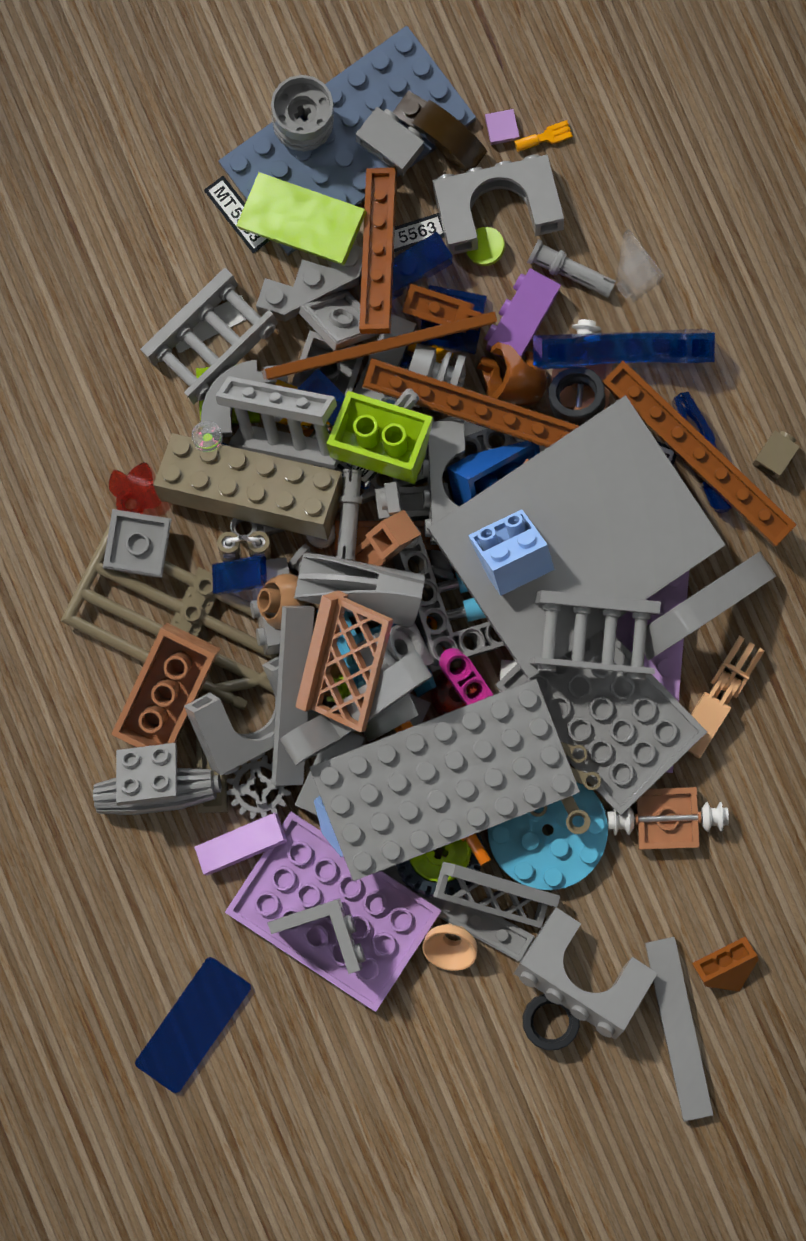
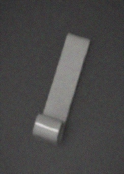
[393,526,504,666]
[632,552,776,661]
[279,650,433,765]

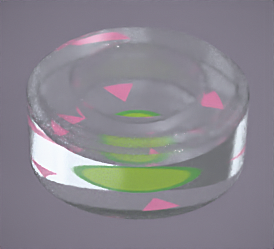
[192,421,223,452]

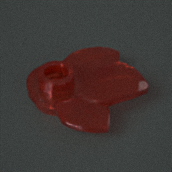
[109,462,163,514]

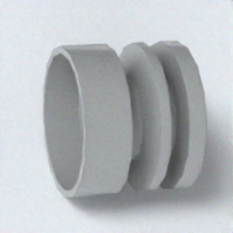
[271,75,334,151]
[409,343,466,416]

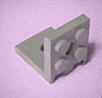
[268,898,366,974]

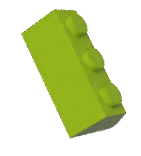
[326,391,433,484]

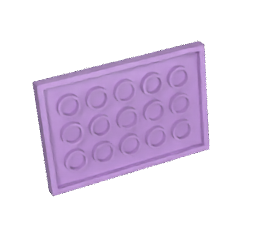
[225,811,442,1012]

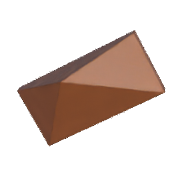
[692,937,759,992]

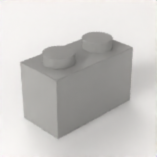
[356,107,424,177]

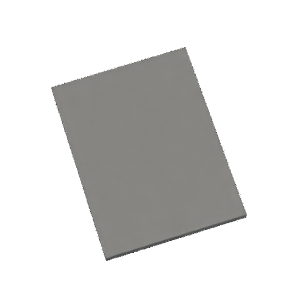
[427,395,725,679]

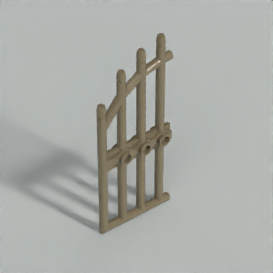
[60,523,315,710]

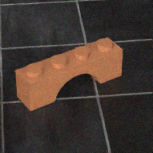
[347,510,421,566]

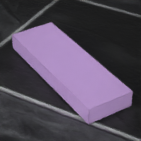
[195,813,287,876]

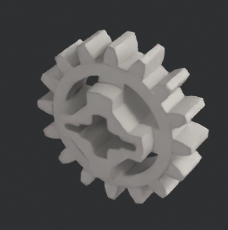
[227,755,291,819]

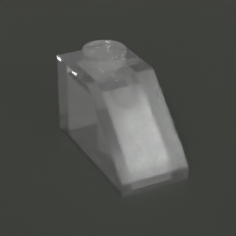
[616,229,664,302]

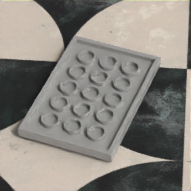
[495,628,707,815]

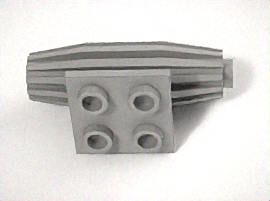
[93,743,222,815]

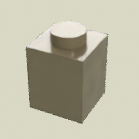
[752,430,800,480]

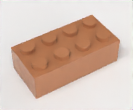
[111,623,221,747]

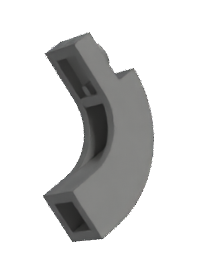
[201,360,288,438]
[375,482,451,521]

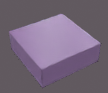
[485,109,519,145]

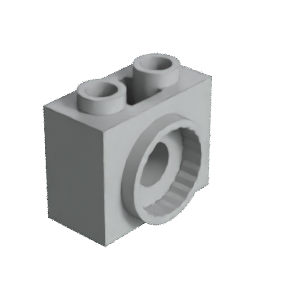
[357,621,434,673]

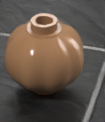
[257,574,313,630]

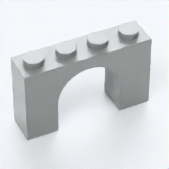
[433,154,564,256]
[184,656,322,775]
[514,908,658,1040]

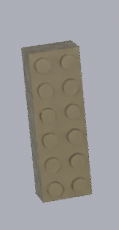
[153,433,343,540]

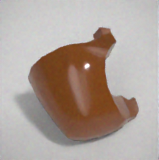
[476,342,547,406]

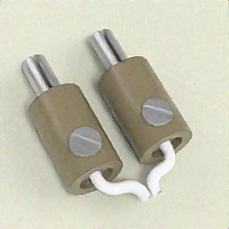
[217,531,271,565]

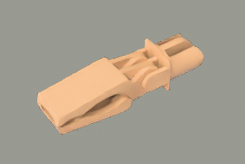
[688,635,765,759]

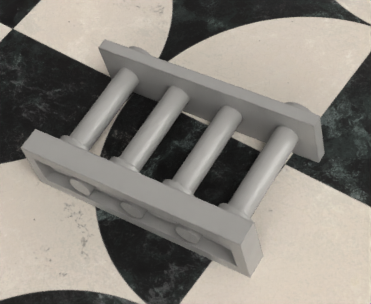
[140,268,278,405]
[215,376,340,469]
[530,590,661,680]

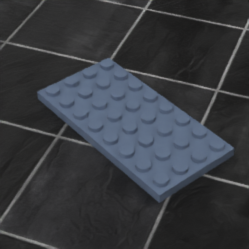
[218,26,476,256]

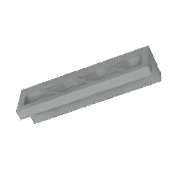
[433,862,560,928]

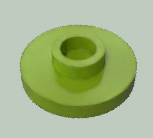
[467,227,505,266]

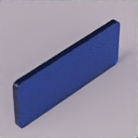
[135,957,251,1093]

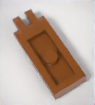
[401,284,483,333]

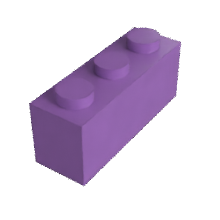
[484,268,561,360]

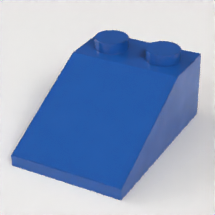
[447,441,540,507]

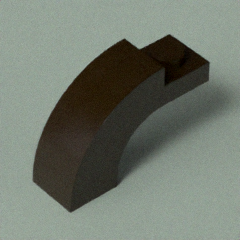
[393,91,487,172]

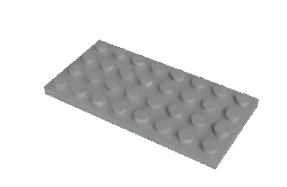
[309,679,580,881]

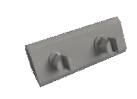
[294,553,425,627]

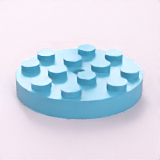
[487,782,608,890]

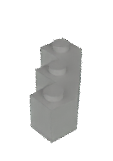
[256,245,363,322]

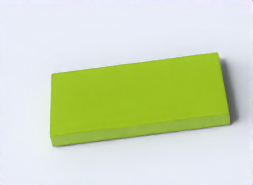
[236,172,367,266]

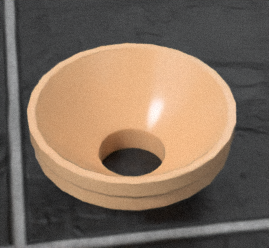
[422,923,477,971]

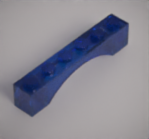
[533,329,715,369]

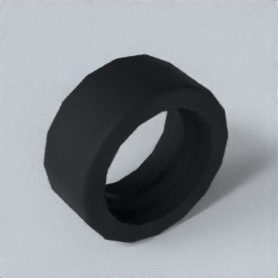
[549,367,606,426]
[522,993,580,1050]

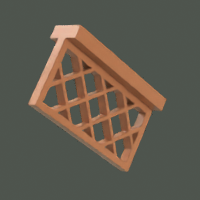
[295,590,394,732]

